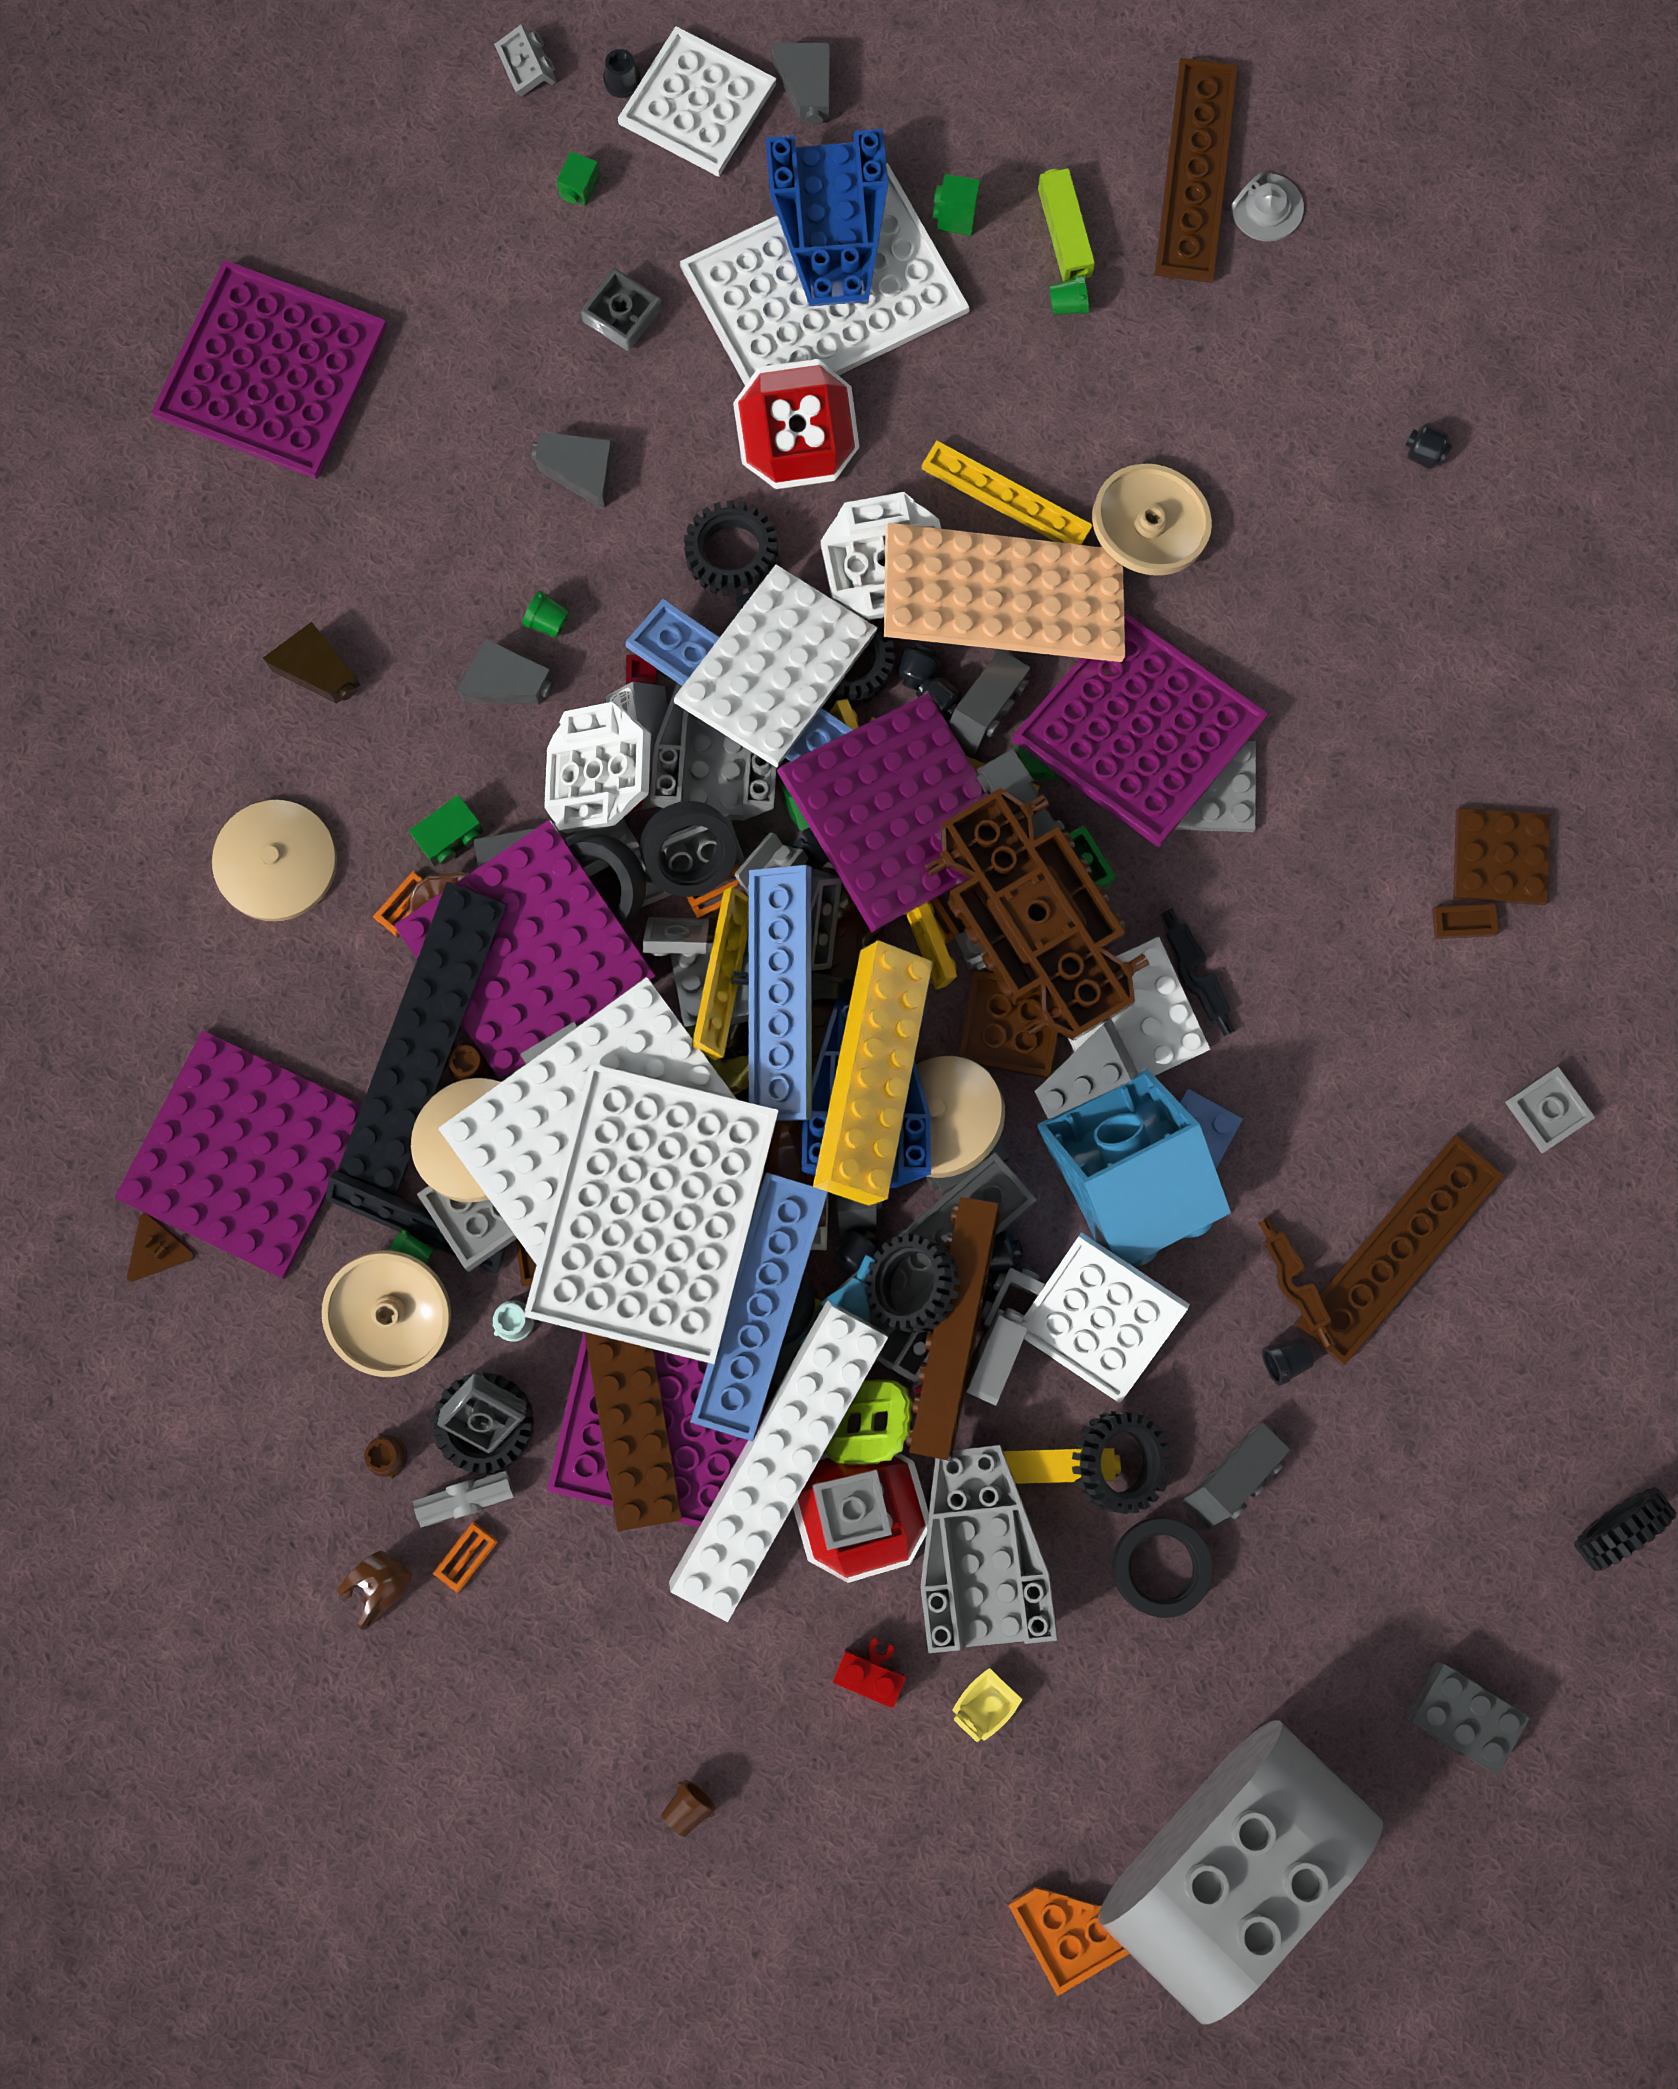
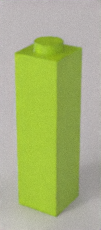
[1038,168,1095,281]

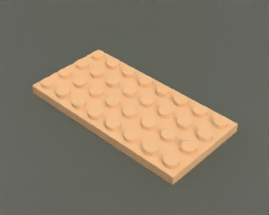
[884,523,1125,662]

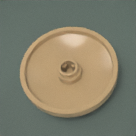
[1092,464,1212,575]
[212,800,337,921]
[916,1056,1005,1178]
[411,1078,501,1202]
[322,1250,451,1377]

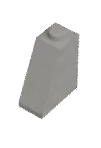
[966,1308,1028,1406]

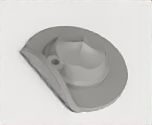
[1230,171,1304,241]

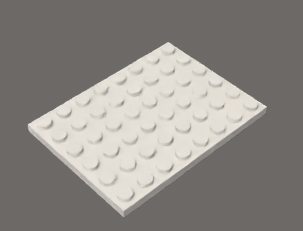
[680,163,969,386]
[438,977,737,1265]
[524,1063,778,1364]

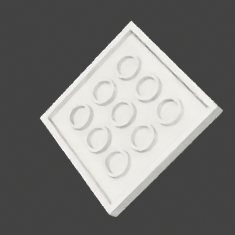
[618,26,776,177]
[1068,937,1210,1076]
[1023,1232,1190,1403]

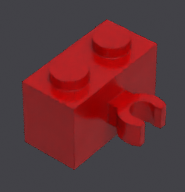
[832,1637,906,1709]

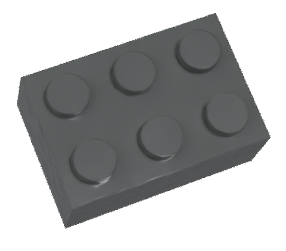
[1403,1661,1530,1775]

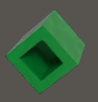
[556,151,600,206]

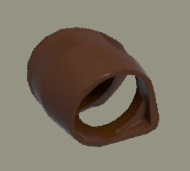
[337,1550,412,1630]

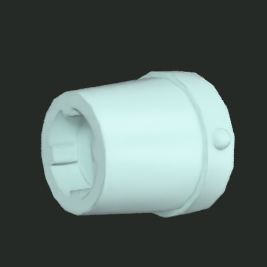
[493,1300,534,1342]

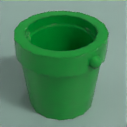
[1049,274,1089,315]
[522,590,570,638]
[389,1228,433,1264]

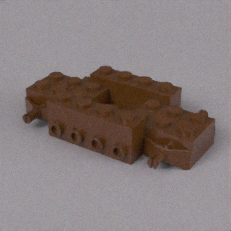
[924,788,1149,1040]

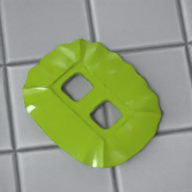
[824,1379,913,1466]

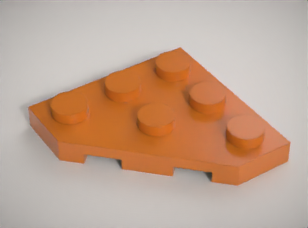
[1007,1886,1130,1996]

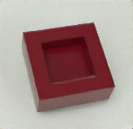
[626,654,657,685]

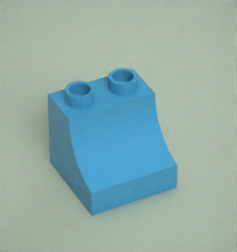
[1037,1069,1231,1267]

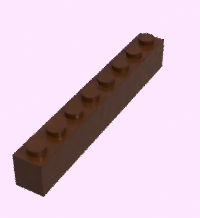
[906,1197,1002,1461]

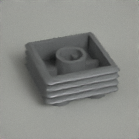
[581,268,662,351]
[437,1374,527,1453]

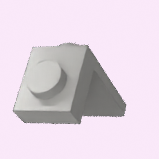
[980,1268,1045,1329]

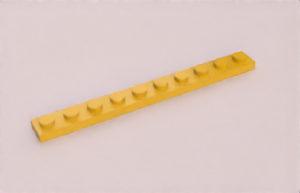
[829,699,957,989]

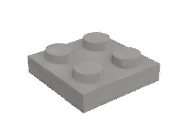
[643,917,709,957]
[1505,1067,1595,1153]
[812,1470,892,1550]

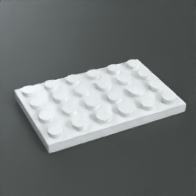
[674,565,877,768]

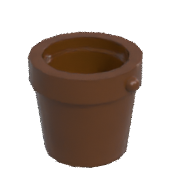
[448,1045,490,1082]
[364,1433,407,1479]
[661,1780,715,1837]

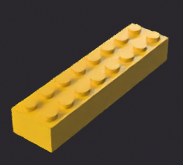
[813,940,933,1206]

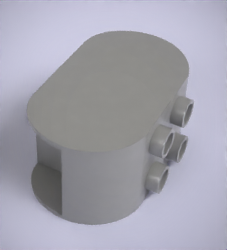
[1098,1720,1383,2025]

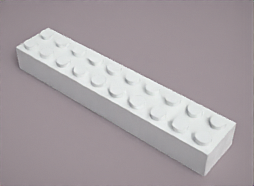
[669,1300,888,1622]

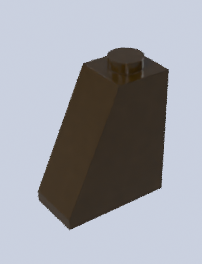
[263,622,361,704]

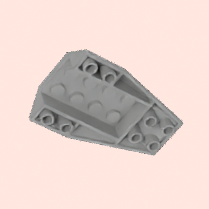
[650,683,776,821]
[921,1445,1058,1653]

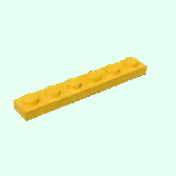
[922,440,1093,545]
[692,886,749,1061]

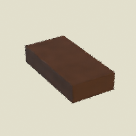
[1432,904,1499,939]

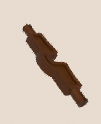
[1258,1217,1338,1349]

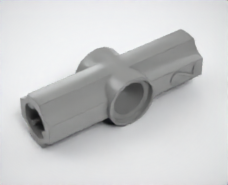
[413,1471,515,1527]

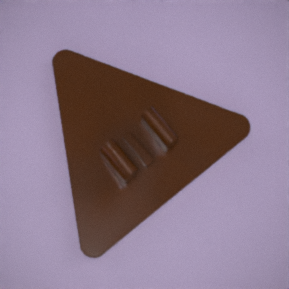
[127,1213,194,1282]

